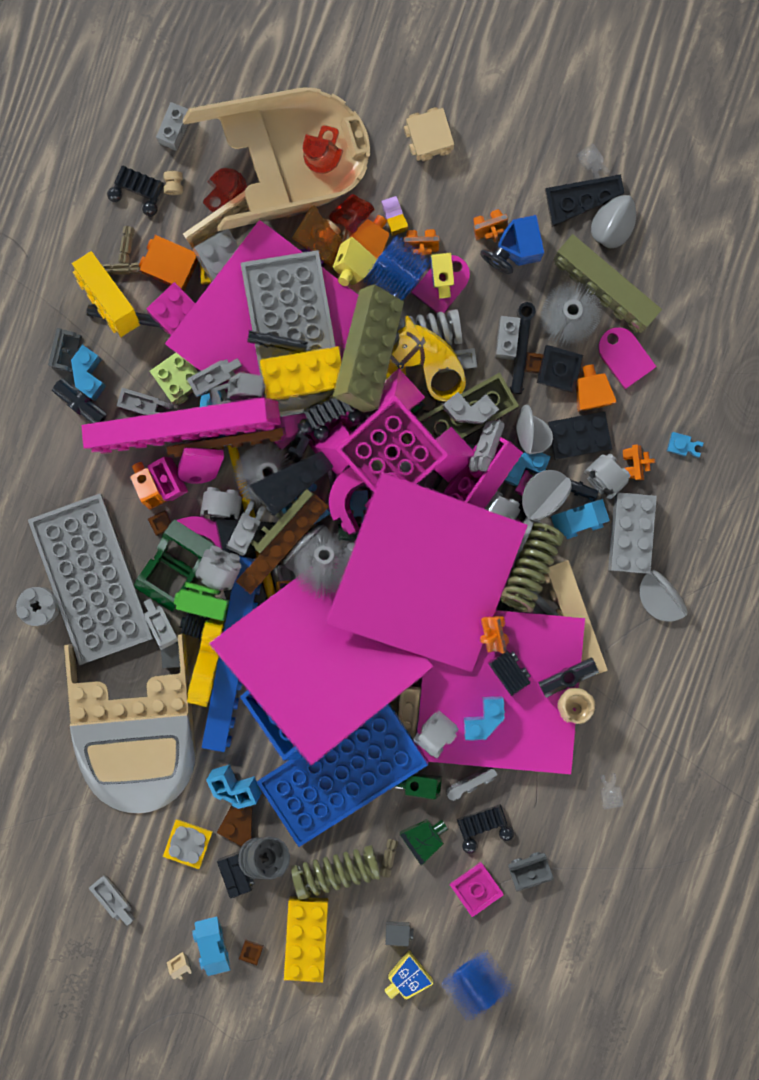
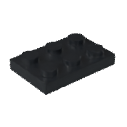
[548,411,612,460]

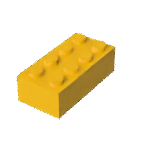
[72,251,140,337]
[259,347,341,400]
[284,896,329,982]

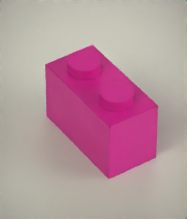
[147,457,188,501]

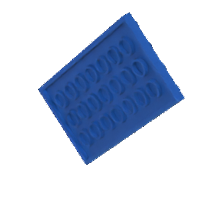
[256,704,429,847]

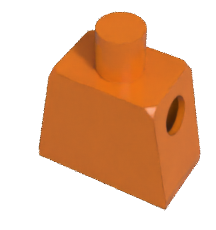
[348,215,389,259]
[576,364,616,412]
[130,462,167,510]

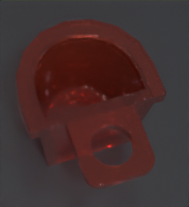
[302,125,343,174]
[203,168,247,213]

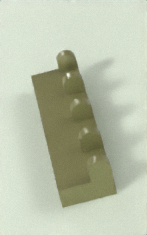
[251,489,314,553]

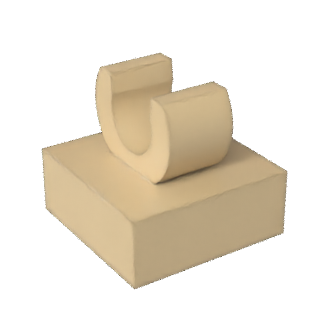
[167,952,192,980]

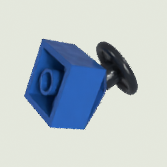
[480,215,544,274]

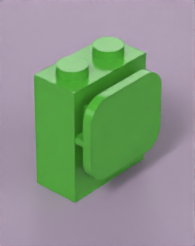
[174,582,230,621]

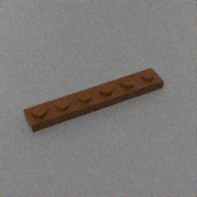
[167,427,286,457]
[236,494,329,594]

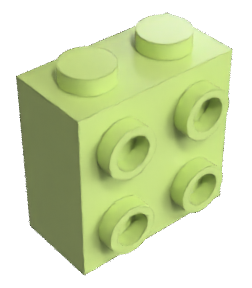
[150,353,198,405]

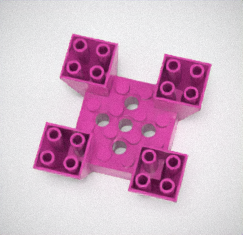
[312,368,475,509]

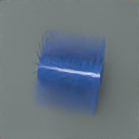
[364,235,431,300]
[442,950,513,1021]

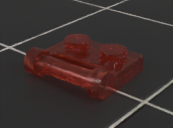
[329,194,375,233]

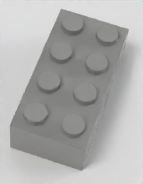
[193,229,239,283]
[608,493,657,574]

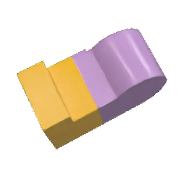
[381,196,408,236]

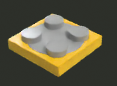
[163,819,213,869]

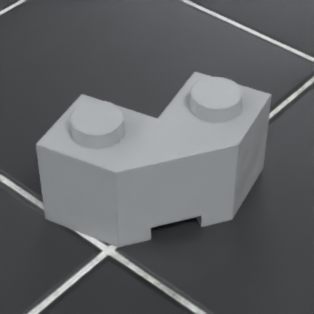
[442,392,499,425]

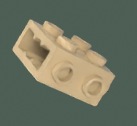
[404,107,454,161]

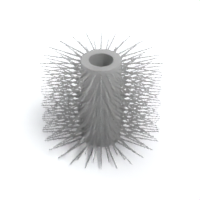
[540,282,602,347]
[233,444,294,505]
[294,529,352,599]

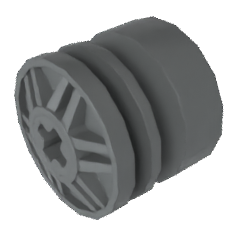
[238,837,290,879]

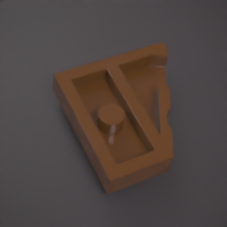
[217,805,253,847]

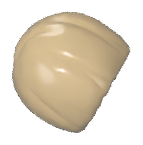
[558,688,595,724]

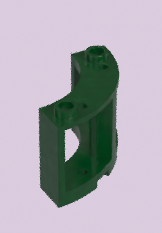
[134,519,214,612]

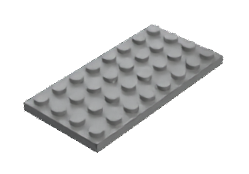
[241,250,335,417]
[28,493,154,665]

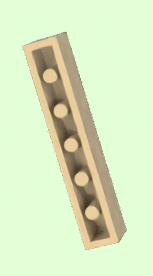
[543,560,608,675]

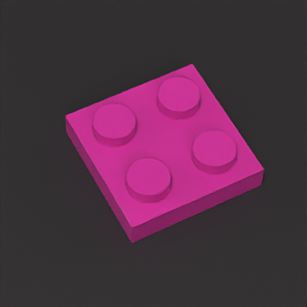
[449,862,504,917]

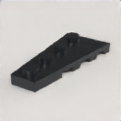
[545,174,625,227]
[248,451,333,516]
[215,519,276,555]

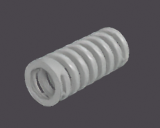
[394,309,462,345]

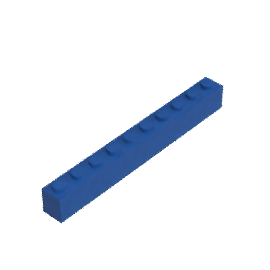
[201,555,261,752]

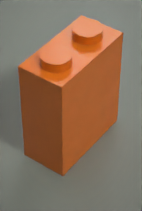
[139,235,198,292]

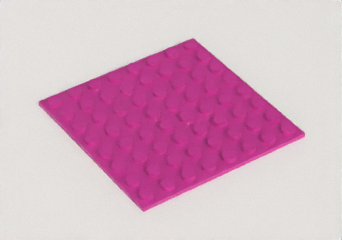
[165,220,358,439]
[326,472,528,672]
[209,557,433,765]
[416,610,585,774]

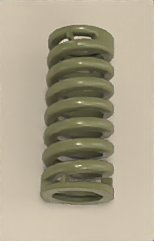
[500,522,564,612]
[291,845,380,900]

